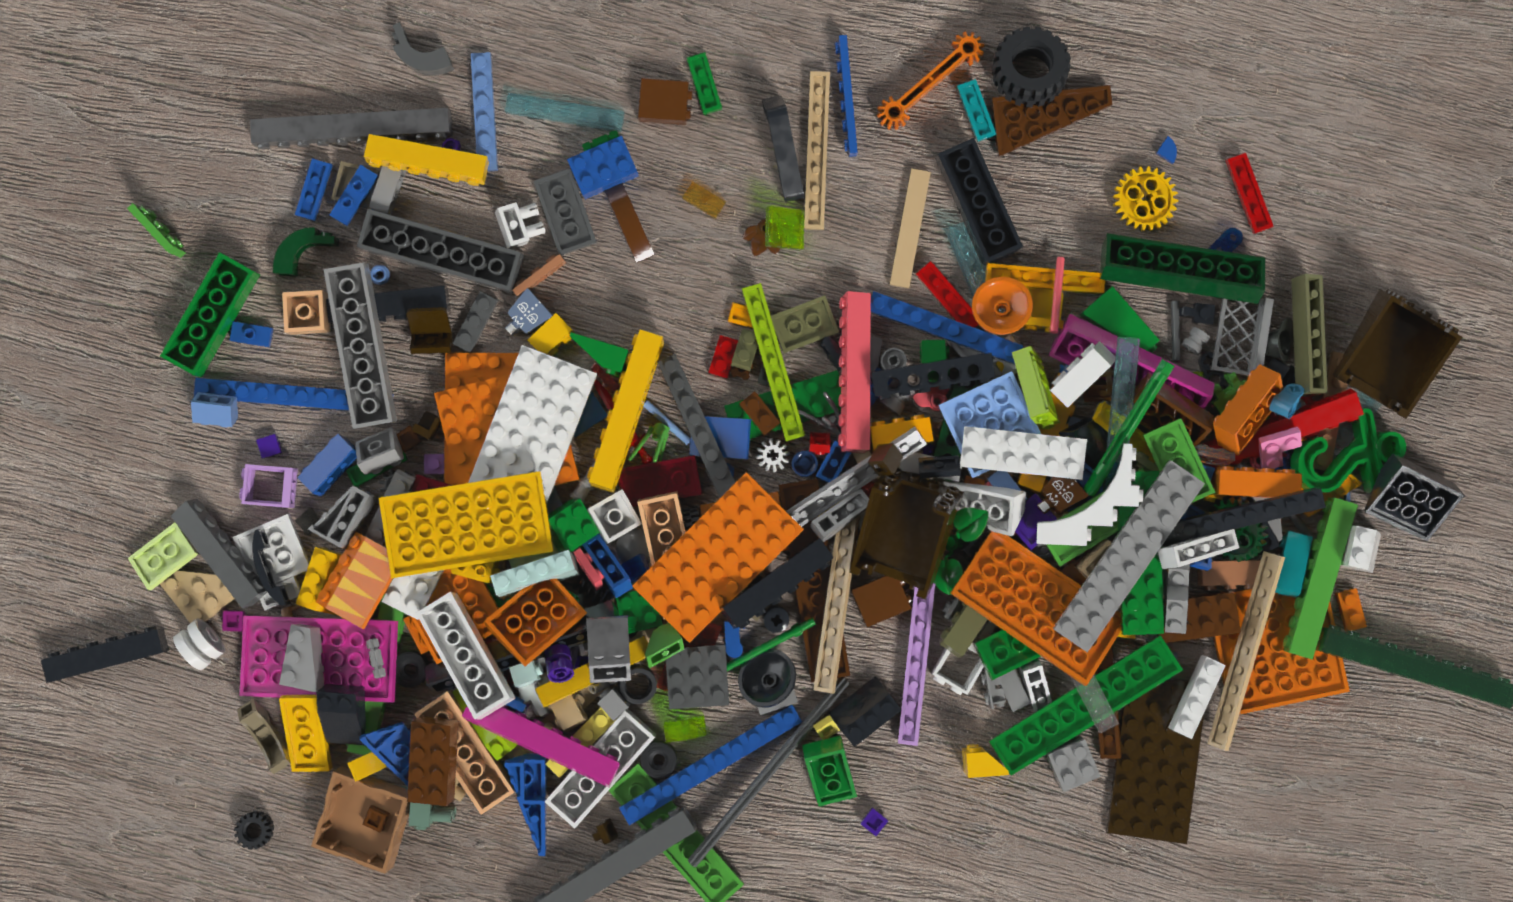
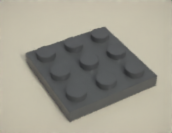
[666,644,729,709]

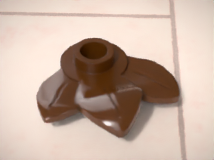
[743,219,781,256]

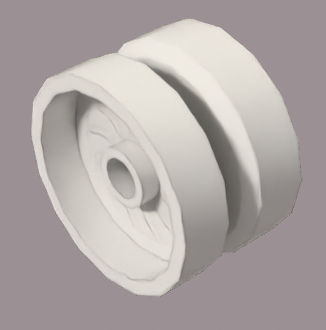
[173,618,225,670]

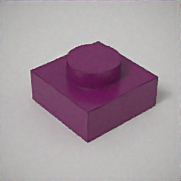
[222,611,245,631]

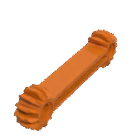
[877,31,985,130]

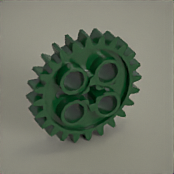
[1209,497,1268,562]

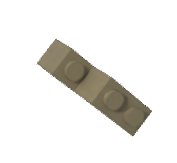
[237,698,291,774]

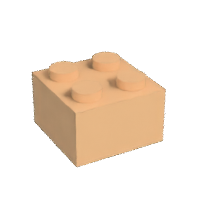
[282,290,330,335]

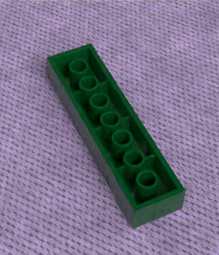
[1100,233,1265,304]

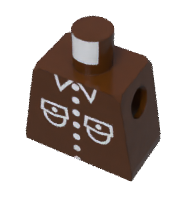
[1037,477,1088,515]

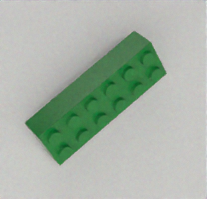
[160,252,261,377]

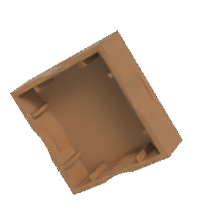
[311,766,410,874]

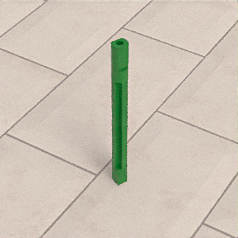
[1083,359,1175,497]

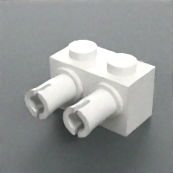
[495,202,545,249]

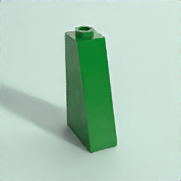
[1079,286,1160,353]

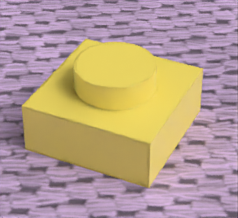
[813,715,840,740]

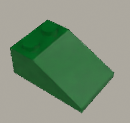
[570,332,631,378]
[802,735,857,806]

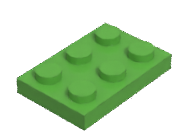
[127,203,186,258]

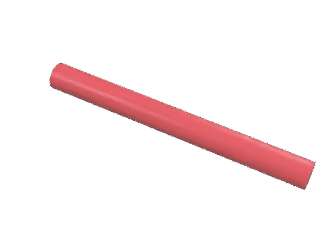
[1050,257,1065,334]

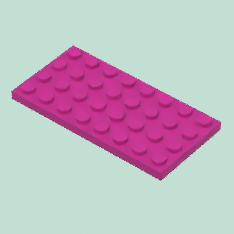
[239,616,398,702]

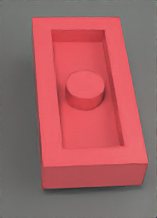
[573,548,604,590]

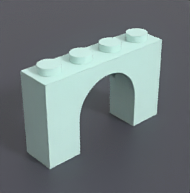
[490,550,580,600]

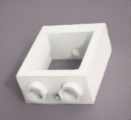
[931,642,984,695]

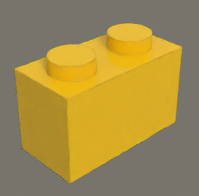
[528,313,574,357]

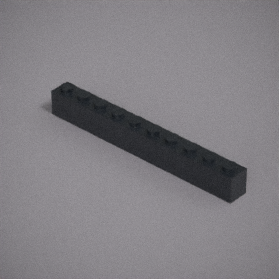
[425,600,619,695]

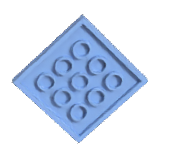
[938,371,1041,478]

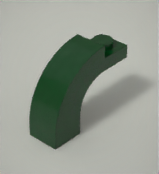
[273,227,339,277]

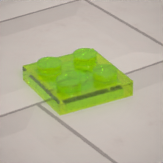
[765,206,804,250]

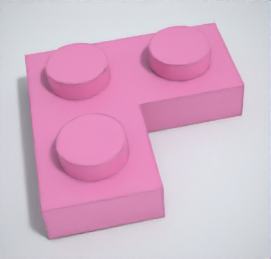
[1258,427,1302,469]

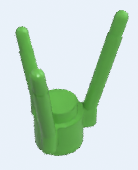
[628,423,670,462]

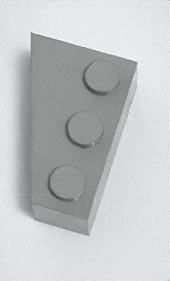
[308,486,378,549]
[279,624,325,692]

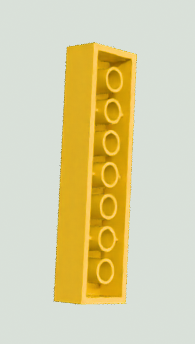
[587,329,664,493]

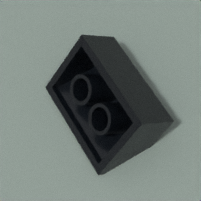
[829,676,902,747]

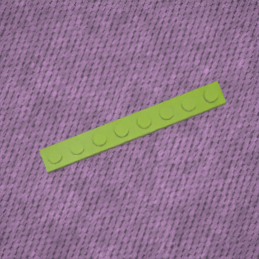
[742,283,805,442]

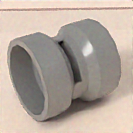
[1182,327,1210,355]

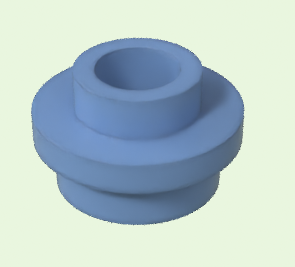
[370,265,390,285]

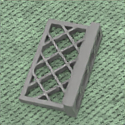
[1211,298,1274,377]

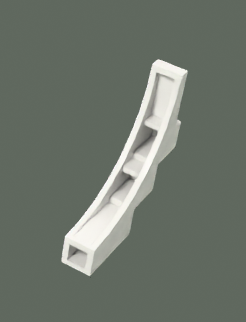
[1037,443,1143,546]

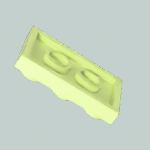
[128,522,198,590]

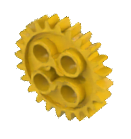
[1112,166,1179,232]

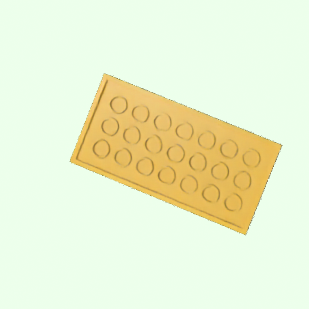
[379,471,554,578]

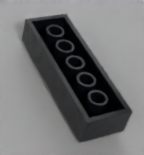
[935,138,1023,266]

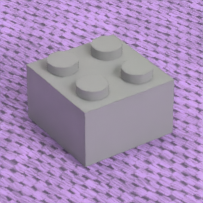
[1046,736,1101,792]

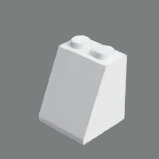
[1340,526,1381,573]

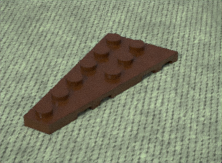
[991,85,1113,158]

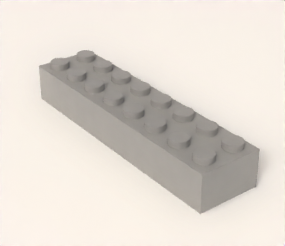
[323,262,397,429]

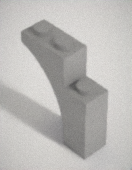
[1165,542,1190,634]

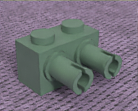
[409,802,457,830]

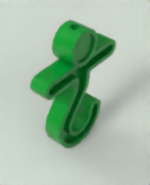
[1291,408,1406,494]

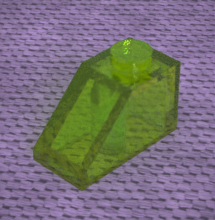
[664,715,707,743]

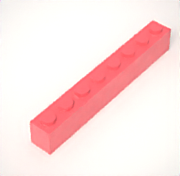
[838,291,871,453]

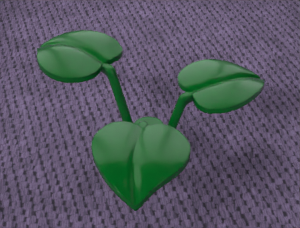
[934,507,989,595]

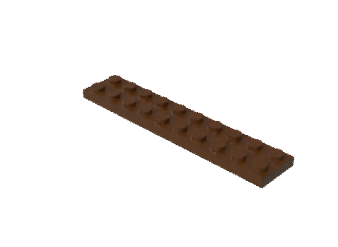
[778,478,851,682]

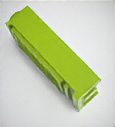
[1012,346,1060,429]

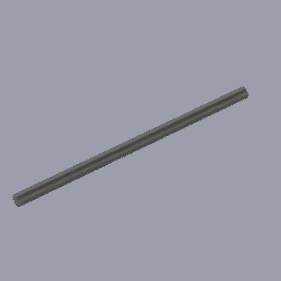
[688,677,849,867]

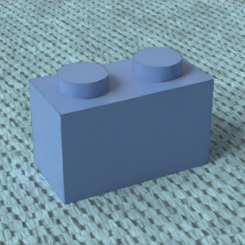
[191,392,238,428]

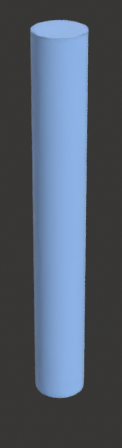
[643,400,691,445]

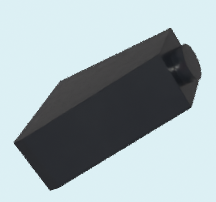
[1059,417,1108,470]

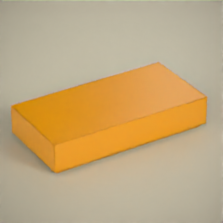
[727,302,771,328]

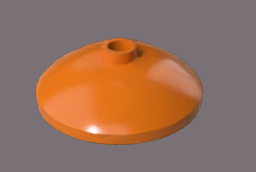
[972,277,1033,335]

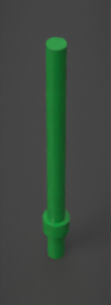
[727,617,816,671]

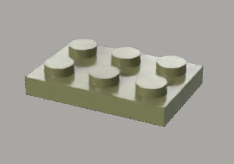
[771,295,839,354]

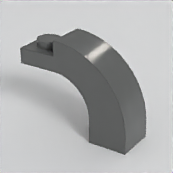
[392,22,455,76]

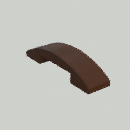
[605,183,654,263]

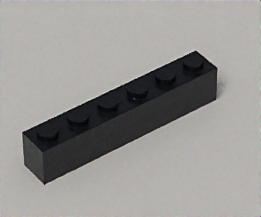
[326,285,451,325]
[720,538,834,629]
[41,626,169,683]

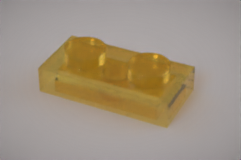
[682,181,726,220]

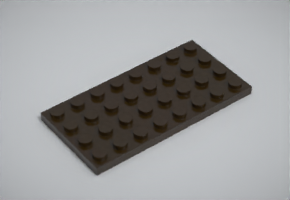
[1106,679,1204,844]

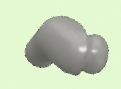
[589,682,617,694]

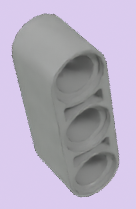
[369,166,406,215]

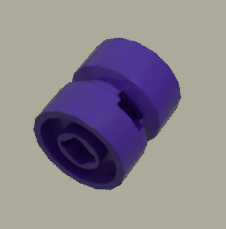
[544,644,574,683]

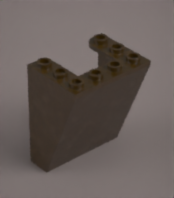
[1333,288,1463,419]
[850,467,964,600]

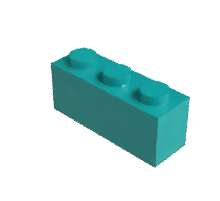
[1275,531,1313,598]

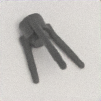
[798,392,841,436]

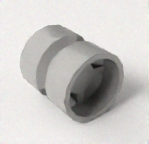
[879,348,907,370]
[878,378,915,415]

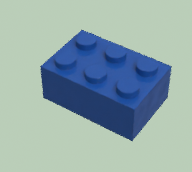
[567,136,639,200]

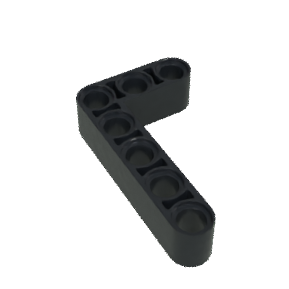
[762,95,804,202]

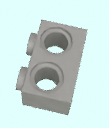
[598,686,631,721]

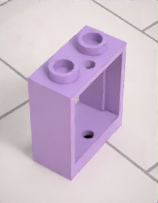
[239,464,298,508]

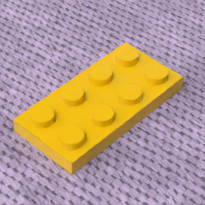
[279,695,333,772]

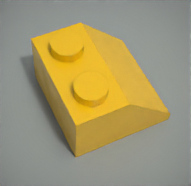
[962,744,1009,778]

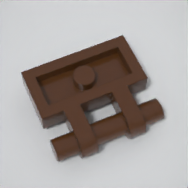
[1083,367,1125,402]

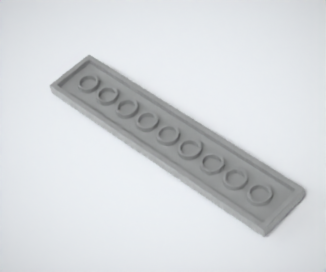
[1053,460,1205,653]

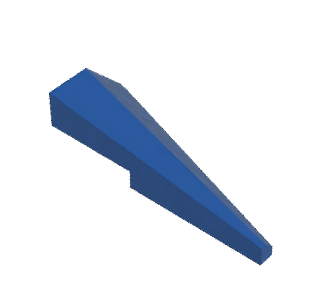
[504,753,547,856]

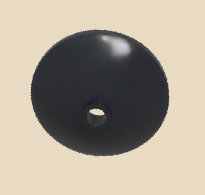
[738,649,796,708]

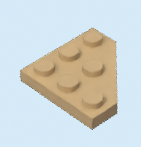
[160,570,235,623]

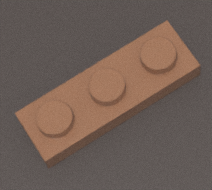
[512,254,566,298]

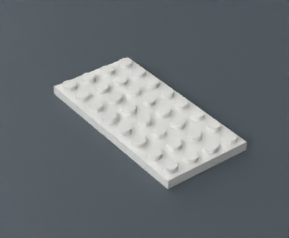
[468,345,597,505]

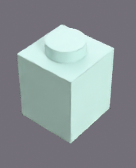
[509,660,543,688]

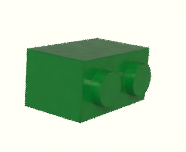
[920,340,950,382]

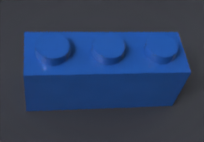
[297,434,357,497]
[582,534,633,598]

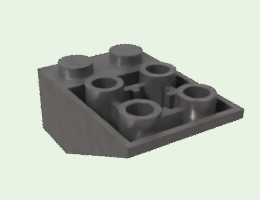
[586,616,631,683]

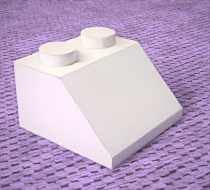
[587,489,642,544]

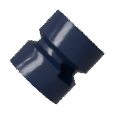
[791,451,818,477]

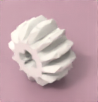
[756,438,790,472]

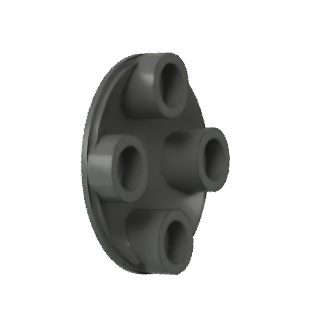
[616,529,651,568]

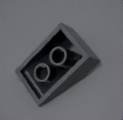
[316,684,366,745]

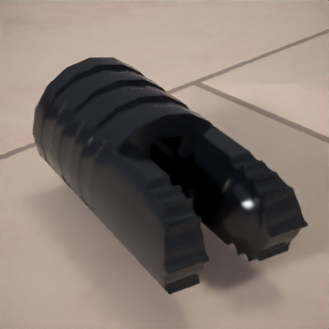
[820,336,842,372]

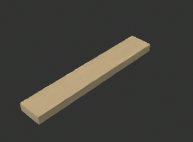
[889,168,931,289]

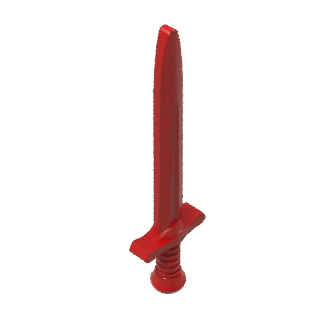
[594,379,653,464]

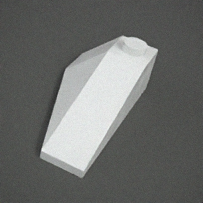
[943,481,1026,536]

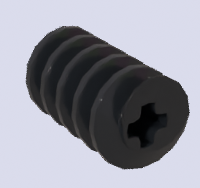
[572,571,615,604]
[763,605,789,633]

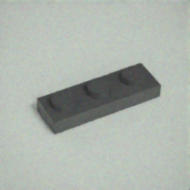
[453,291,498,353]

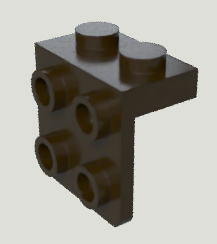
[407,307,453,354]

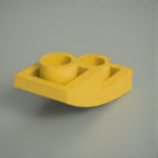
[347,752,387,782]

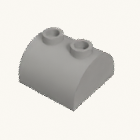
[355,427,404,475]

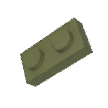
[731,328,758,371]

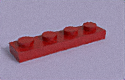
[1226,153,1274,234]
[915,261,978,328]

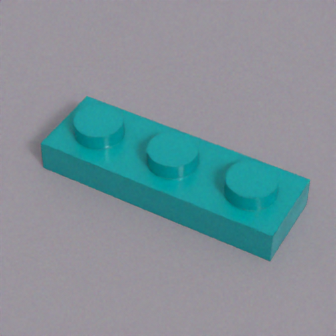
[956,79,996,142]

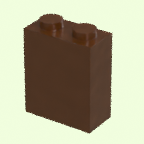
[638,78,693,125]
[851,575,913,628]

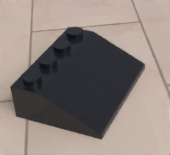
[1364,453,1465,541]

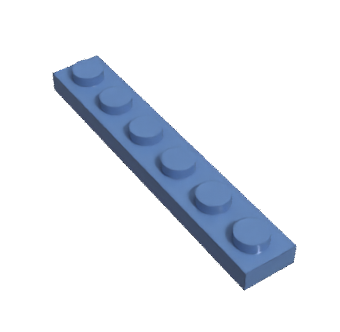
[471,52,498,171]

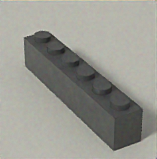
[171,499,267,609]

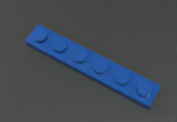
[835,35,858,157]

